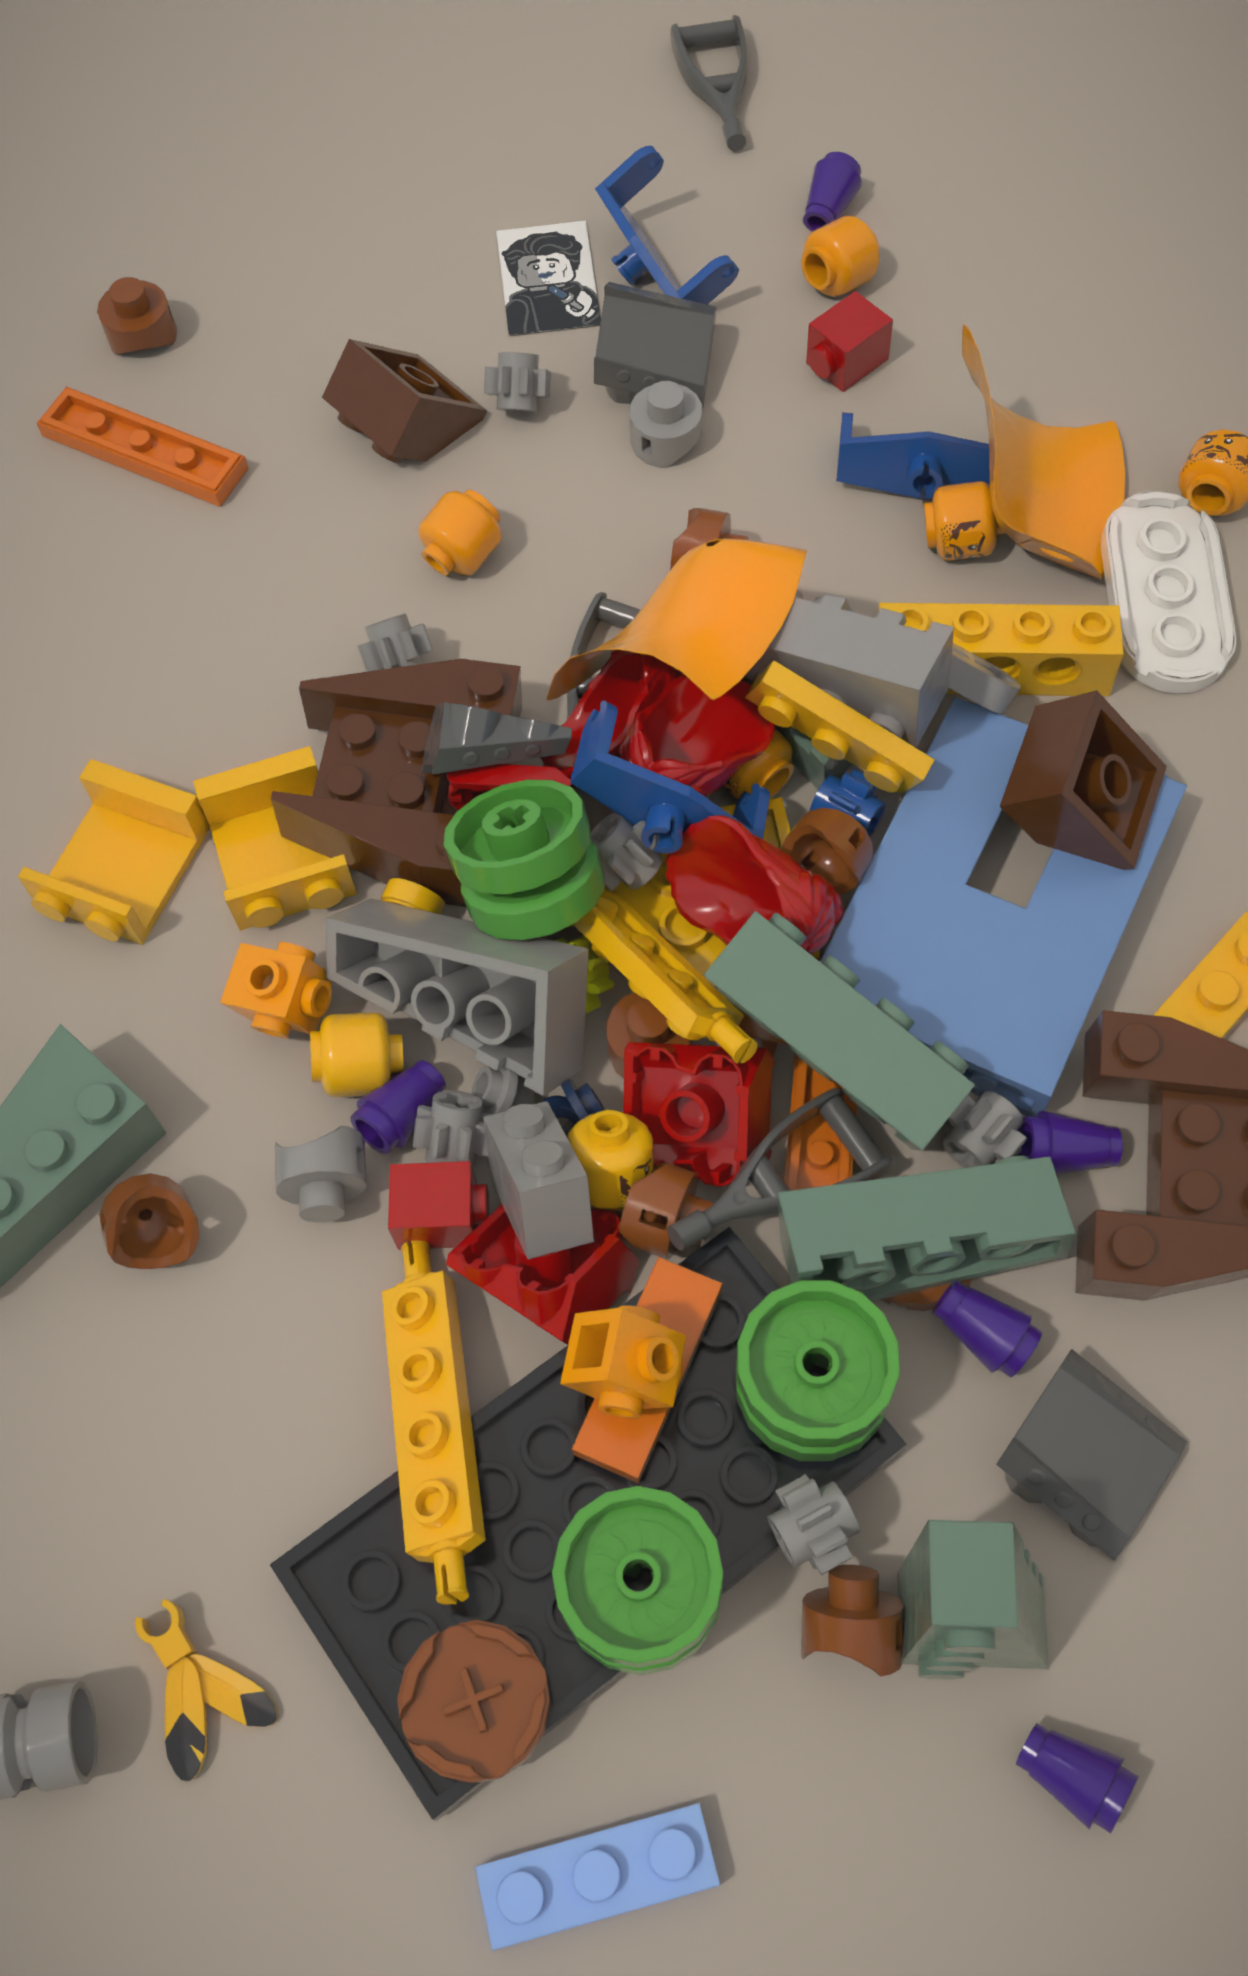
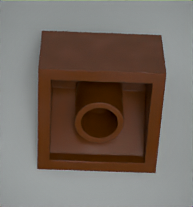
[322,339,487,463]
[999,690,1167,870]

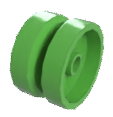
[444,780,605,940]
[736,1280,900,1461]
[552,1486,724,1676]

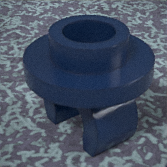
[540,1078,605,1137]

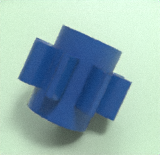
[810,769,886,837]

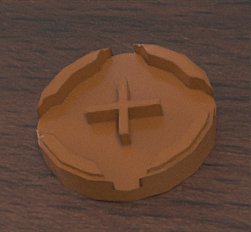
[397,1620,551,1784]

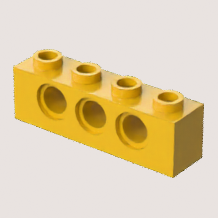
[878,602,1124,696]

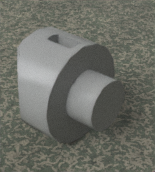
[630,381,702,468]
[275,1125,367,1222]

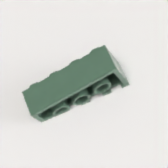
[703,911,975,1151]
[0,1023,166,1288]
[778,1156,1076,1301]
[897,1520,1049,1680]

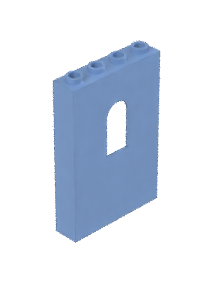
[820,697,1187,1117]

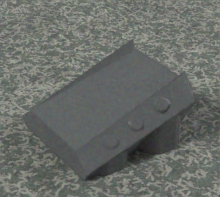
[594,282,717,408]
[422,702,572,775]
[996,1349,1187,1560]

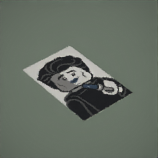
[496,220,601,335]

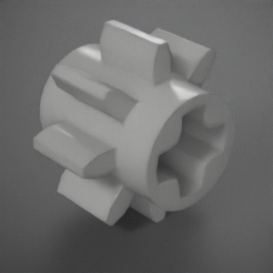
[484,352,551,412]
[358,613,433,672]
[590,813,663,891]
[412,1091,492,1167]
[941,1091,1027,1168]
[767,1474,860,1575]

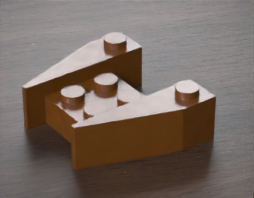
[271,658,522,907]
[1075,1010,1248,1301]

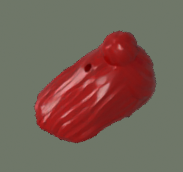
[540,650,683,779]
[617,674,775,797]
[666,815,844,956]

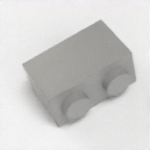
[483,1101,594,1259]

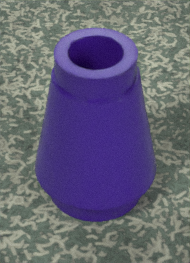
[803,151,862,231]
[350,1060,446,1154]
[1018,1110,1123,1175]
[932,1279,1042,1378]
[1016,1723,1139,1834]

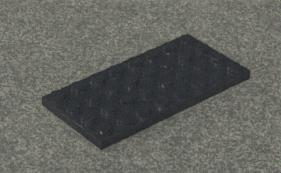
[270,1226,907,1821]

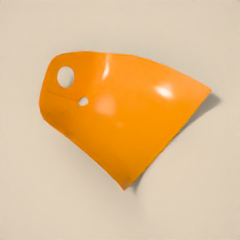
[962,324,1125,580]
[546,538,808,701]

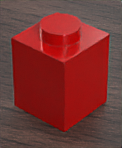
[806,291,893,392]
[388,1161,489,1250]

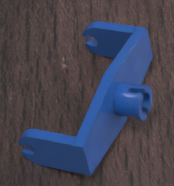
[595,146,739,305]
[836,412,990,500]
[570,701,770,854]

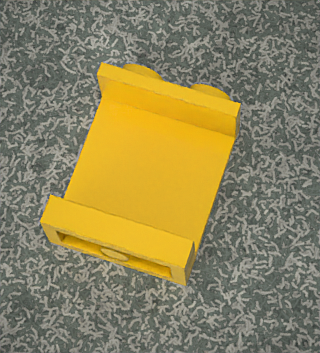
[193,746,357,931]
[17,759,210,945]

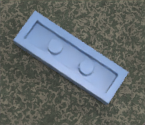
[475,1803,720,1951]

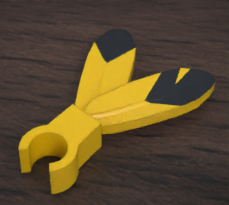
[135,1599,278,1782]

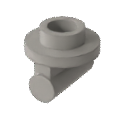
[472,1066,534,1115]

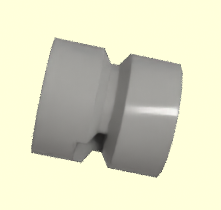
[0,1681,98,1800]

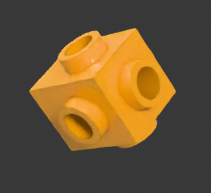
[220,942,332,1039]
[560,1306,686,1419]

